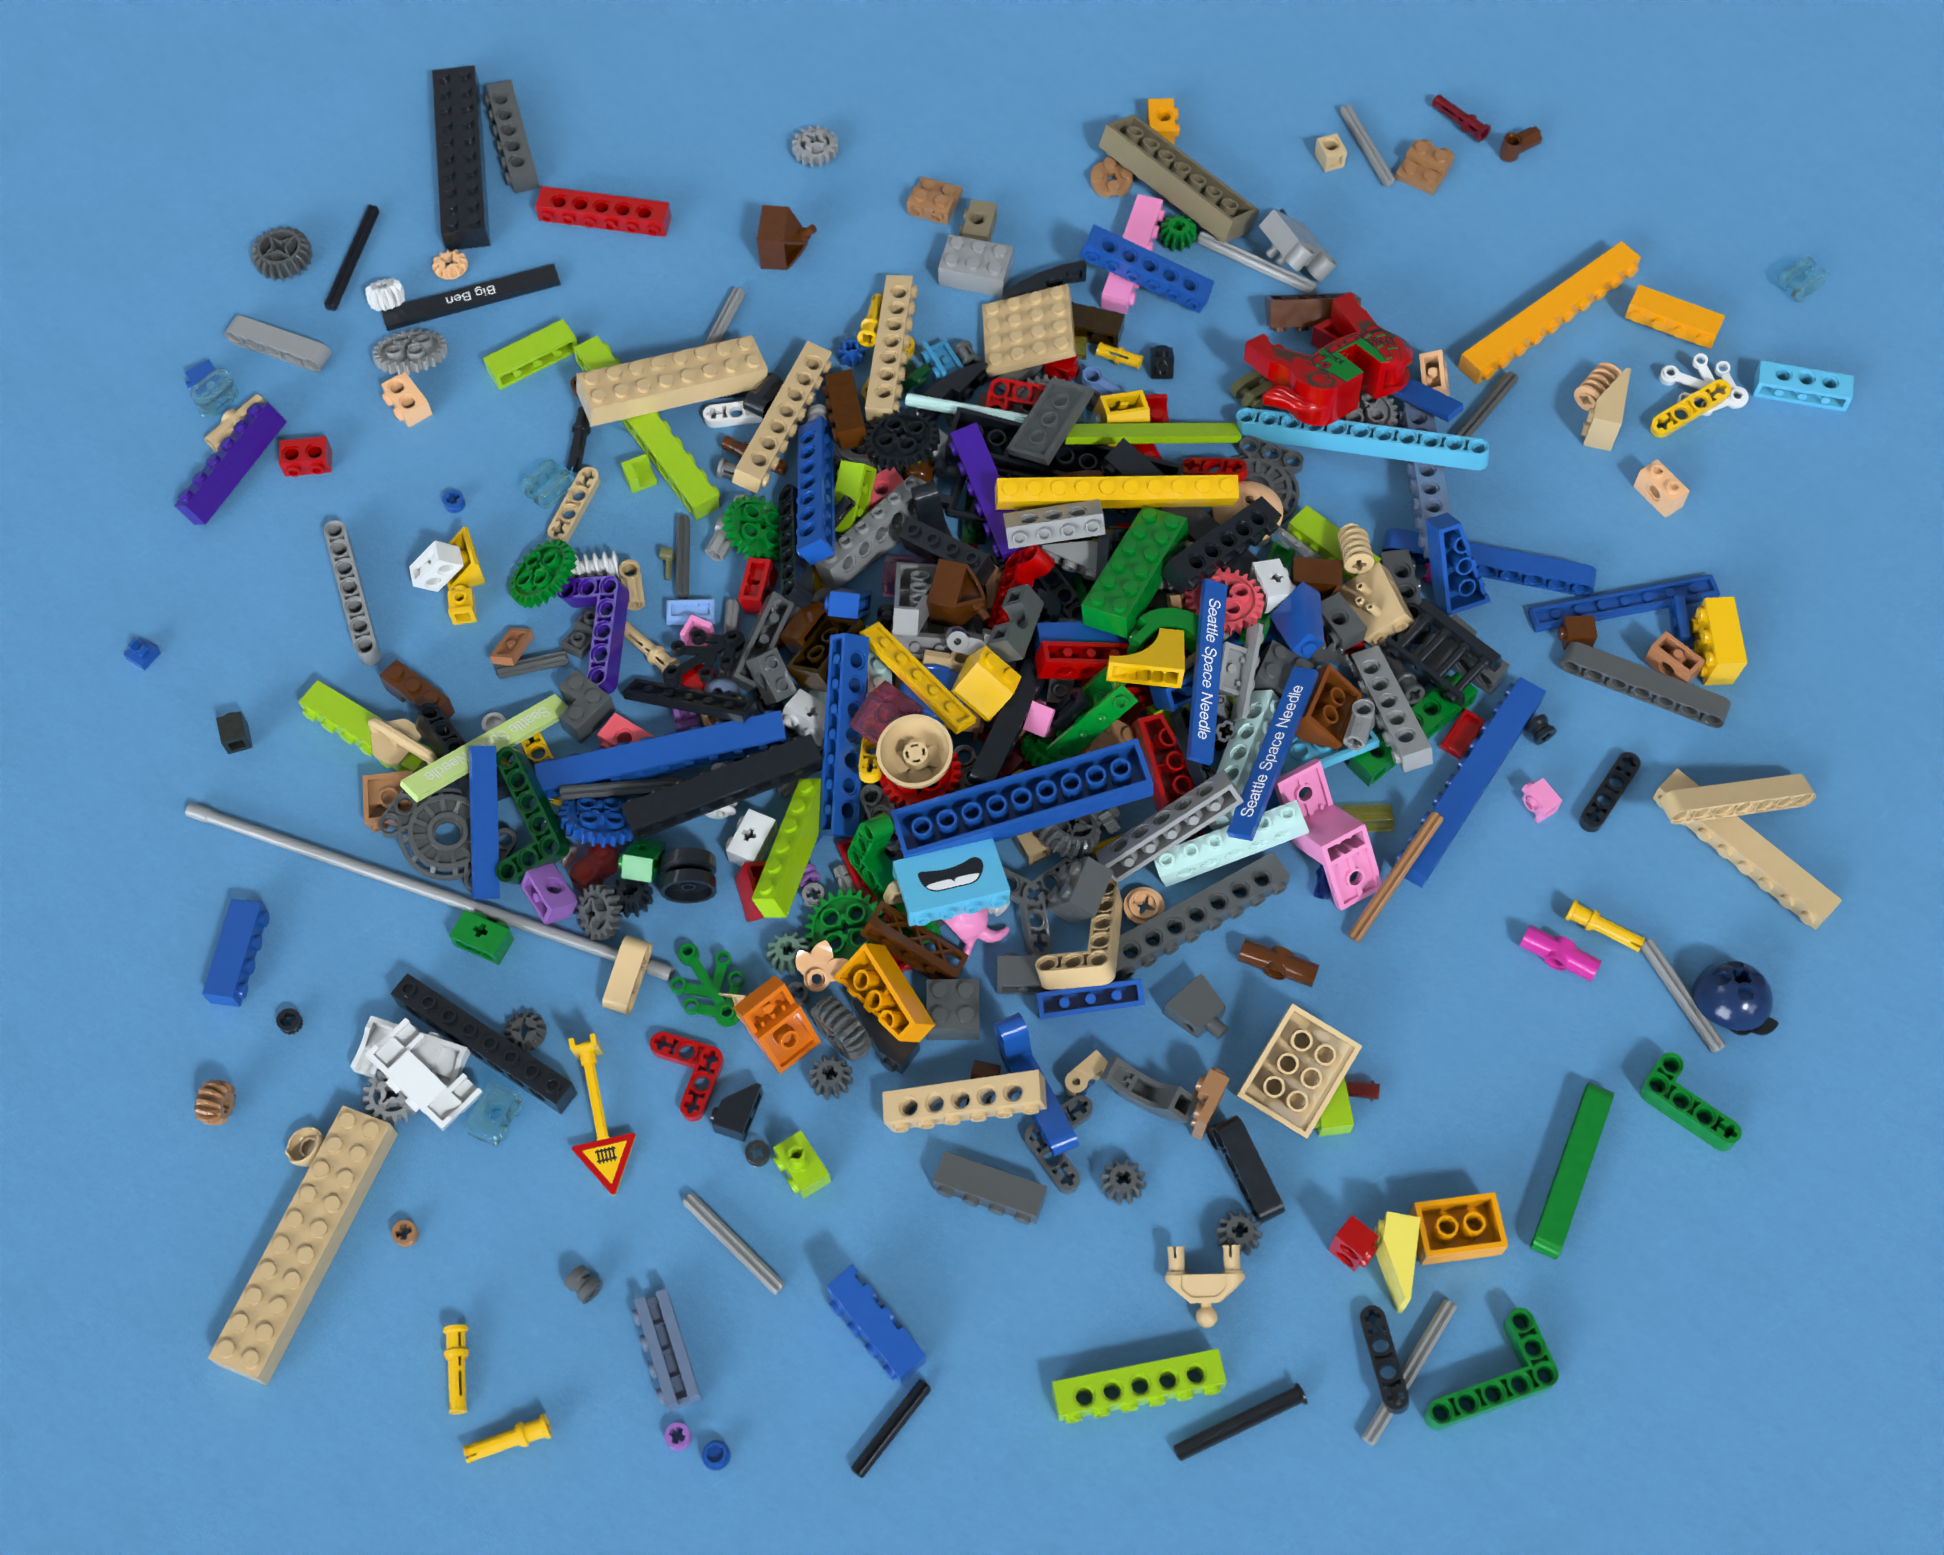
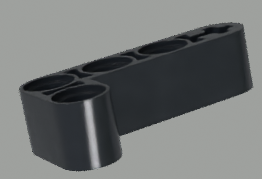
[1206,1115,1285,1225]

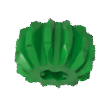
[1160,214,1197,252]

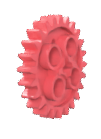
[1184,567,1265,636]

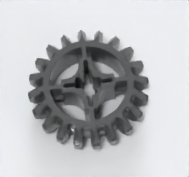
[251,226,313,282]
[1034,814,1102,860]
[810,995,872,1062]

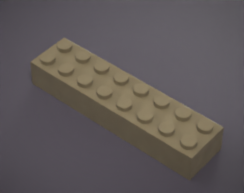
[1099,114,1259,243]

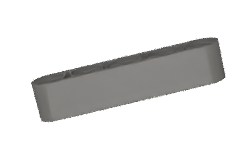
[224,315,332,373]

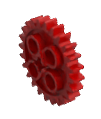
[880,752,962,808]

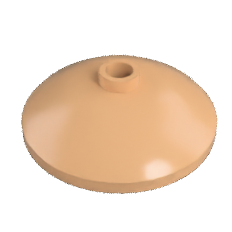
[1212,481,1283,540]

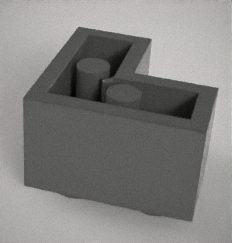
[559,669,616,744]

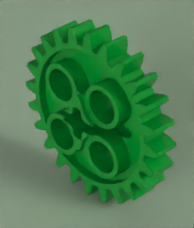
[721,494,780,564]
[508,539,577,609]
[804,888,888,961]

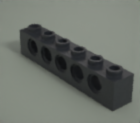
[1161,496,1282,595]

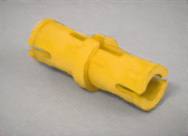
[1096,342,1143,370]

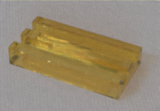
[1341,805,1395,832]

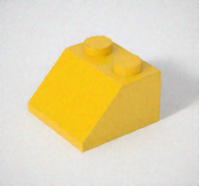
[951,645,1022,722]

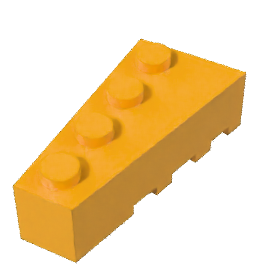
[833,943,935,1042]

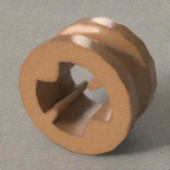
[391,1220,419,1247]

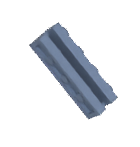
[632,1288,702,1412]

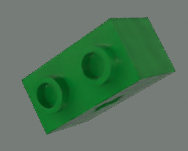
[618,838,666,883]
[449,910,514,965]

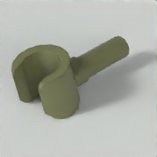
[659,547,675,580]

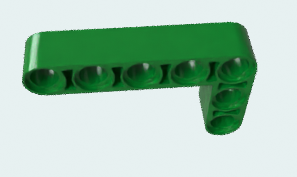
[847,812,940,946]
[1424,1307,1559,1430]

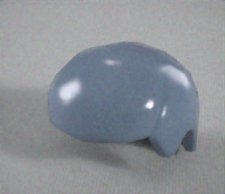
[703,677,741,698]

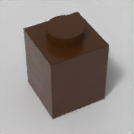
[1557,615,1598,650]

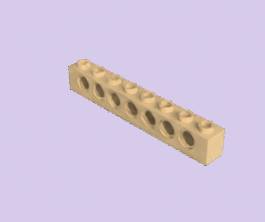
[865,275,918,424]
[732,341,833,494]

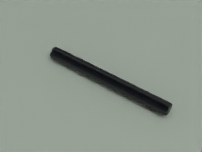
[324,204,379,311]

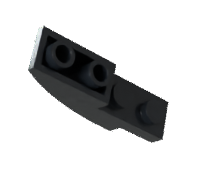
[917,361,989,421]

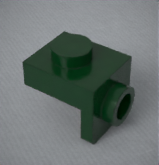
[900,362,931,392]

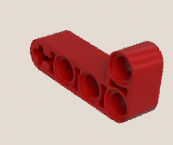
[986,378,1046,411]
[988,545,1055,629]

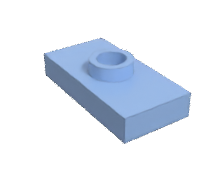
[666,599,716,625]

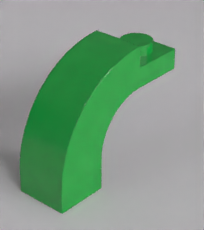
[1126,608,1199,655]

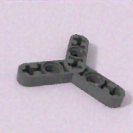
[1002,857,1076,955]

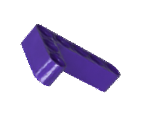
[556,576,629,694]

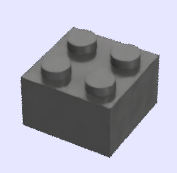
[1253,640,1315,699]
[1046,856,1114,924]
[926,979,980,1040]

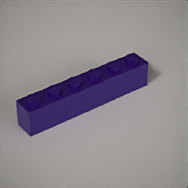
[174,402,287,525]
[949,422,1028,564]

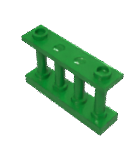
[1046,665,1138,761]

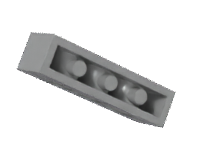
[1003,499,1105,549]

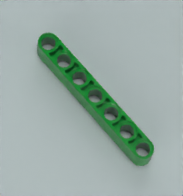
[1530,1082,1615,1260]

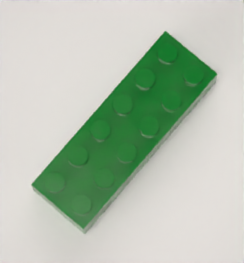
[1081,506,1188,639]

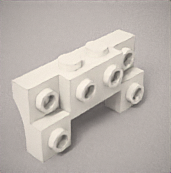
[350,1016,470,1088]
[365,1018,483,1131]

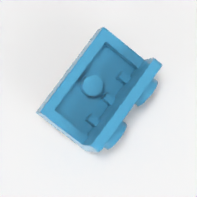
[920,340,964,381]

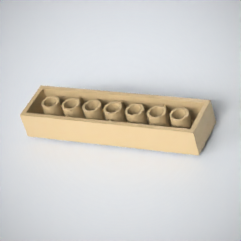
[576,335,768,427]

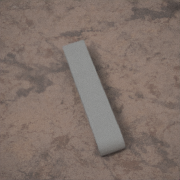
[324,520,381,666]

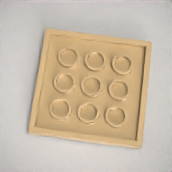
[982,284,1076,377]

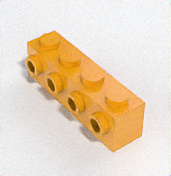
[1624,284,1725,349]

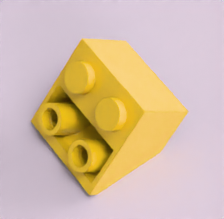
[1093,390,1150,447]

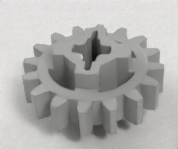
[792,125,839,167]
[362,1071,417,1126]

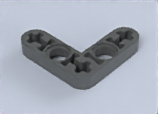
[1025,1095,1093,1194]

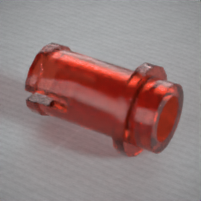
[1346,1080,1380,1102]

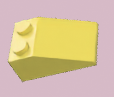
[1373,1211,1420,1313]

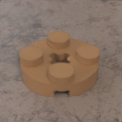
[1090,157,1133,198]

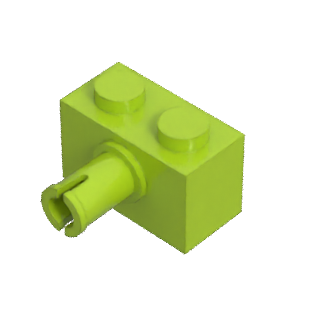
[772,1130,831,1199]

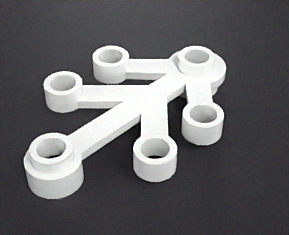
[1659,353,1749,416]

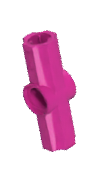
[1519,925,1602,982]

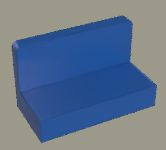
[1668,595,1698,649]

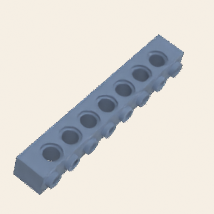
[1398,401,1452,558]

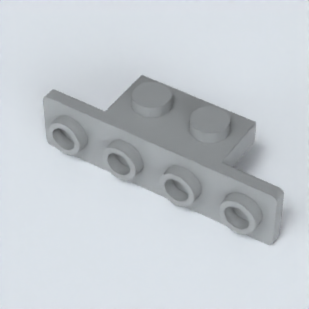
[1219,623,1264,722]

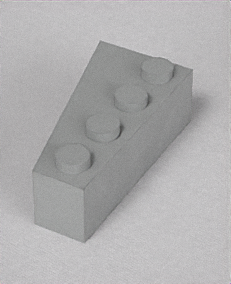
[892,562,937,637]

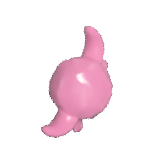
[941,908,1010,958]

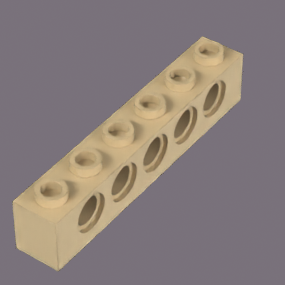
[883,1070,1047,1133]

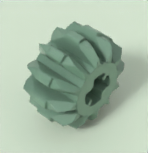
[766,931,811,976]

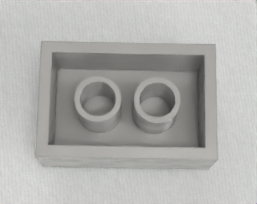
[938,234,1014,298]

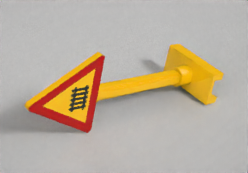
[568,1033,636,1196]

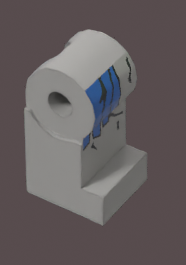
[945,626,992,655]

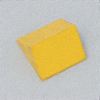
[447,526,486,591]

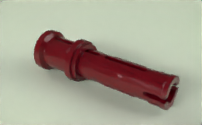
[1432,94,1491,143]

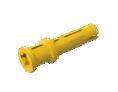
[857,293,883,347]
[1564,899,1645,952]
[443,1324,469,1414]
[463,1413,553,1464]

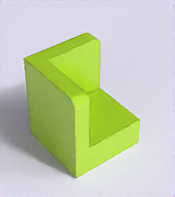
[621,454,657,494]

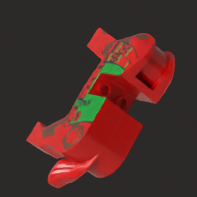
[1244,292,1414,426]

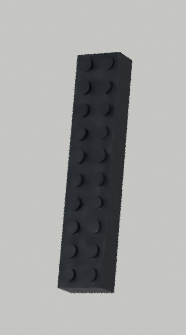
[432,65,490,251]
[944,406,1184,511]

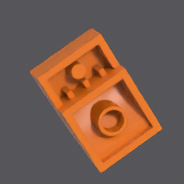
[733,975,821,1074]

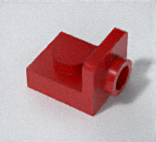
[1145,393,1169,423]

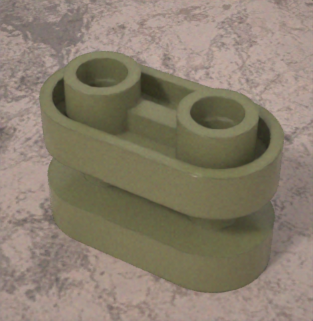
[1230,369,1273,409]

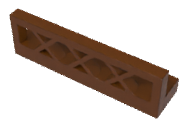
[860,900,969,979]

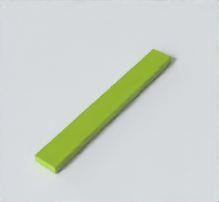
[1064,423,1242,444]

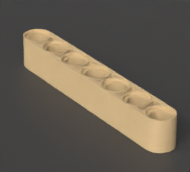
[1659,774,1816,824]

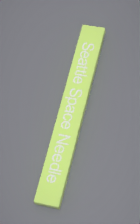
[400,694,568,802]

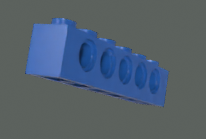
[1079,224,1215,313]

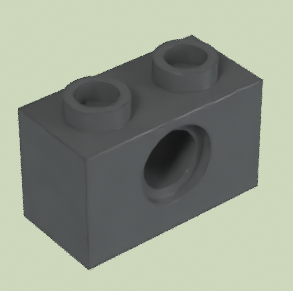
[1321,592,1367,651]
[745,647,797,705]

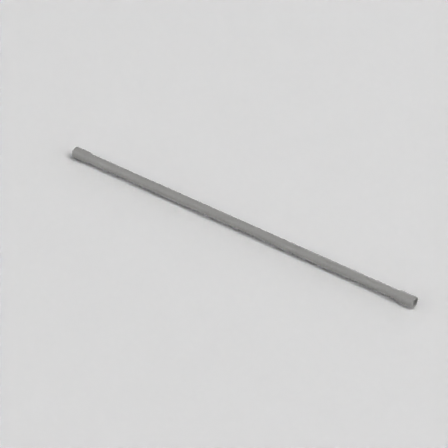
[185,802,674,981]

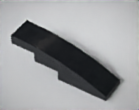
[1002,260,1087,300]

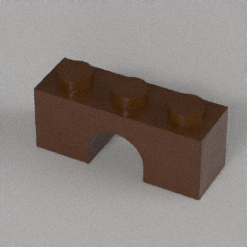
[379,659,455,719]

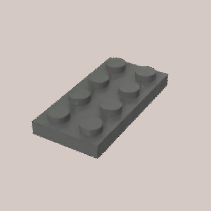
[1006,377,1094,465]

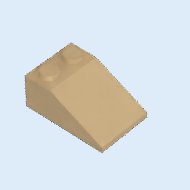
[1581,368,1631,451]

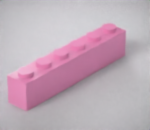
[1101,194,1166,314]

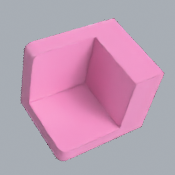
[680,615,715,647]
[1023,700,1056,738]

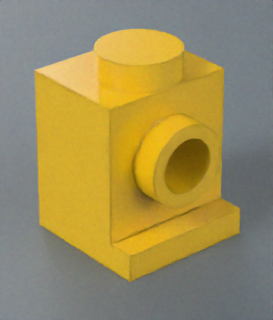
[447,585,477,625]

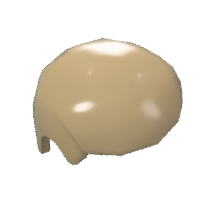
[285,1127,325,1167]

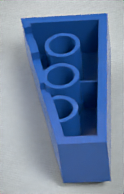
[1425,512,1491,616]
[826,1264,927,1384]

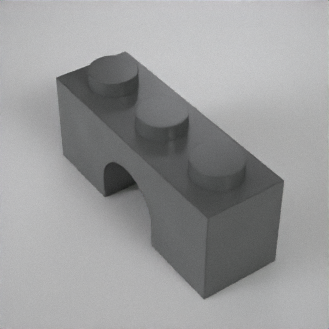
[987,584,1044,663]

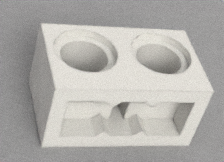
[409,541,464,592]

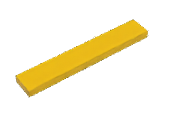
[859,621,976,735]

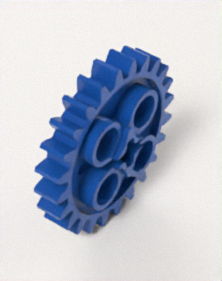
[558,796,632,848]

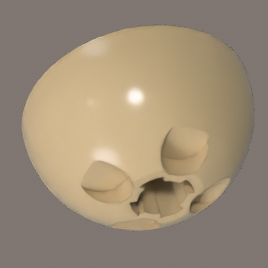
[876,714,953,789]

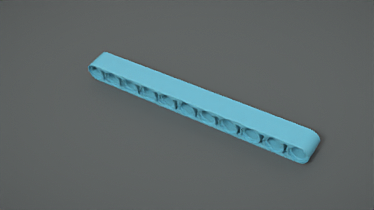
[1236,408,1489,470]

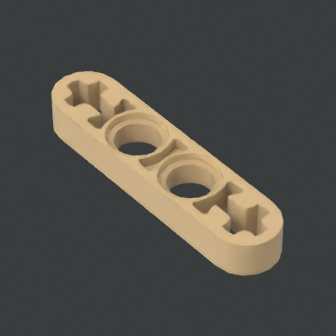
[547,467,600,543]

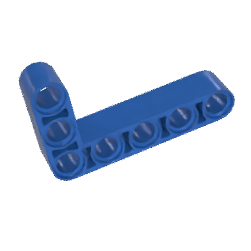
[994,1012,1079,1157]

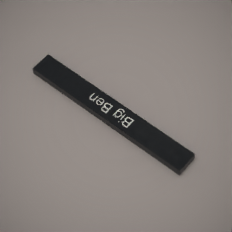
[381,264,561,331]

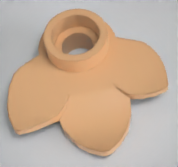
[795,940,848,992]

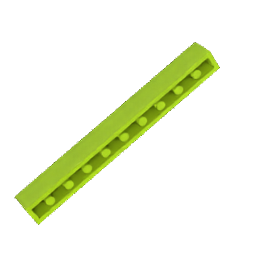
[574,336,721,520]

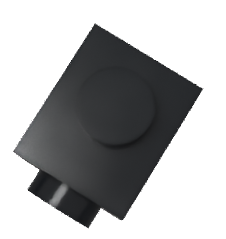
[1150,345,1174,379]

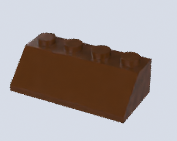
[1264,293,1361,332]

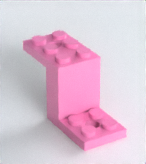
[1274,758,1382,911]

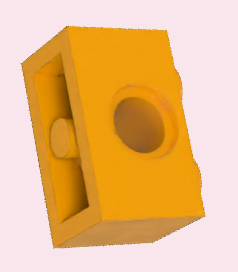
[1147,98,1179,145]

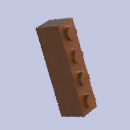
[823,369,867,450]

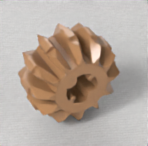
[194,1079,236,1126]

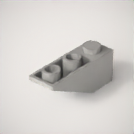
[1040,540,1098,581]

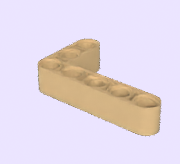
[1035,879,1123,990]

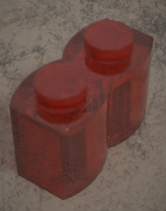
[569,843,620,894]

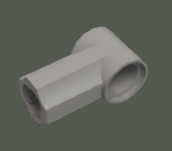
[1343,699,1375,751]

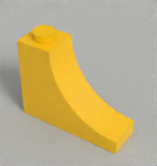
[1106,628,1185,688]

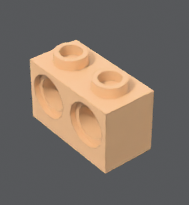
[381,372,433,428]

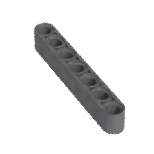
[1560,642,1731,728]

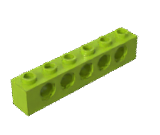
[1052,1348,1227,1424]

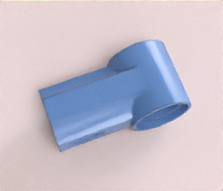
[1081,366,1125,396]

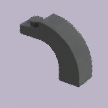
[1100,1056,1199,1123]

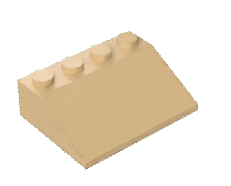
[1235,1003,1362,1139]

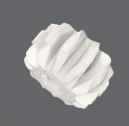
[366,278,405,311]

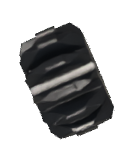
[613,879,654,918]

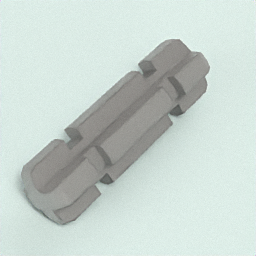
[833,865,857,912]

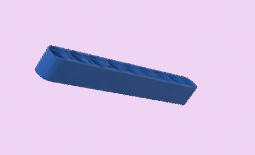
[1382,528,1596,596]

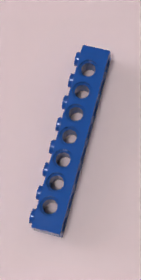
[796,415,835,566]
[818,633,869,838]

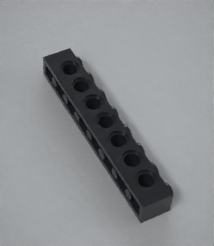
[390,973,577,1114]

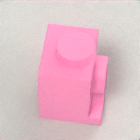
[1522,778,1562,824]

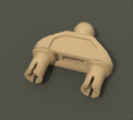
[1165,1245,1245,1328]

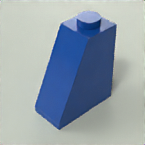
[1270,581,1324,660]

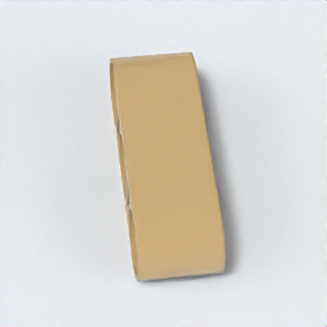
[602,935,653,1015]

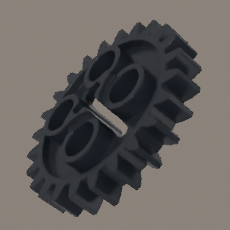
[864,409,940,471]

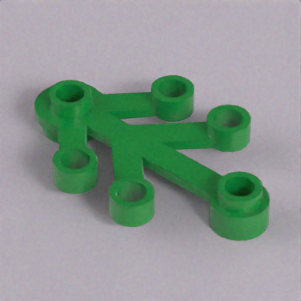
[670,943,745,1027]

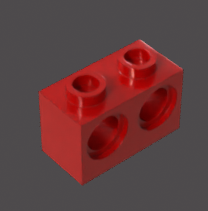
[279,436,332,477]
[738,558,778,614]
[1328,1215,1379,1272]

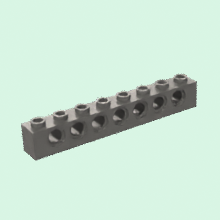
[1113,852,1290,982]

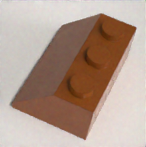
[1295,663,1363,749]

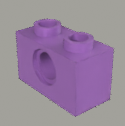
[520,863,578,925]

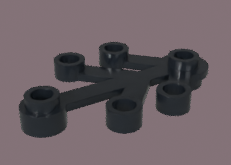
[662,629,745,688]

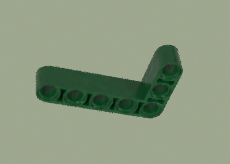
[496,747,570,885]

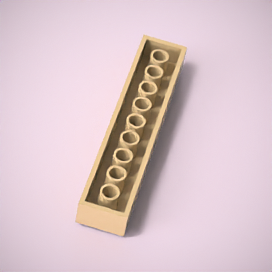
[208,1105,398,1386]

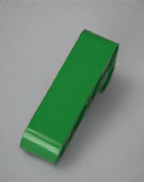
[1639,1052,1742,1151]

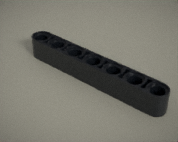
[779,484,814,609]
[968,654,1047,785]

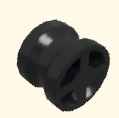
[1525,714,1557,745]

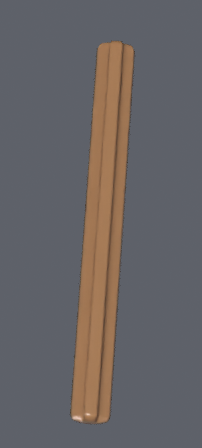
[1348,811,1443,943]

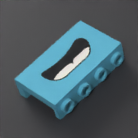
[893,838,1010,926]

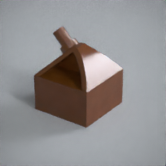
[757,205,817,270]
[1289,557,1343,601]
[927,559,992,627]
[774,601,828,656]

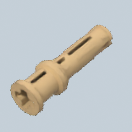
[624,621,680,673]

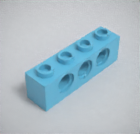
[1753,361,1854,412]

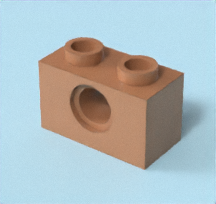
[1644,631,1705,684]

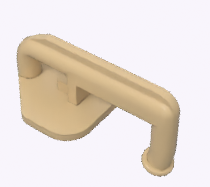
[368,717,438,766]

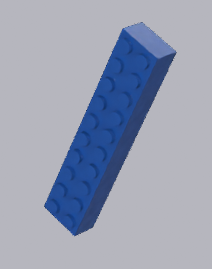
[890,738,1154,858]

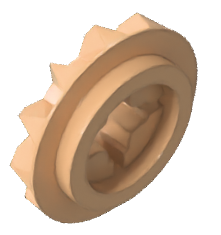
[432,249,468,280]
[1124,887,1165,925]

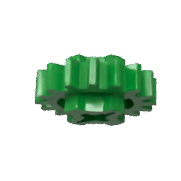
[1020,733,1058,767]

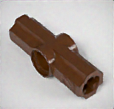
[1238,939,1319,988]

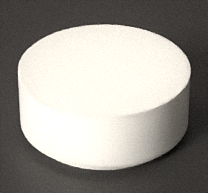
[481,712,506,733]

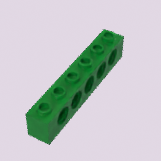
[1348,671,1478,787]

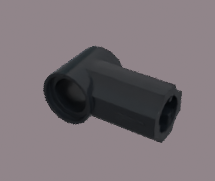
[743,373,784,418]

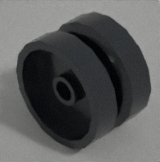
[660,847,717,904]

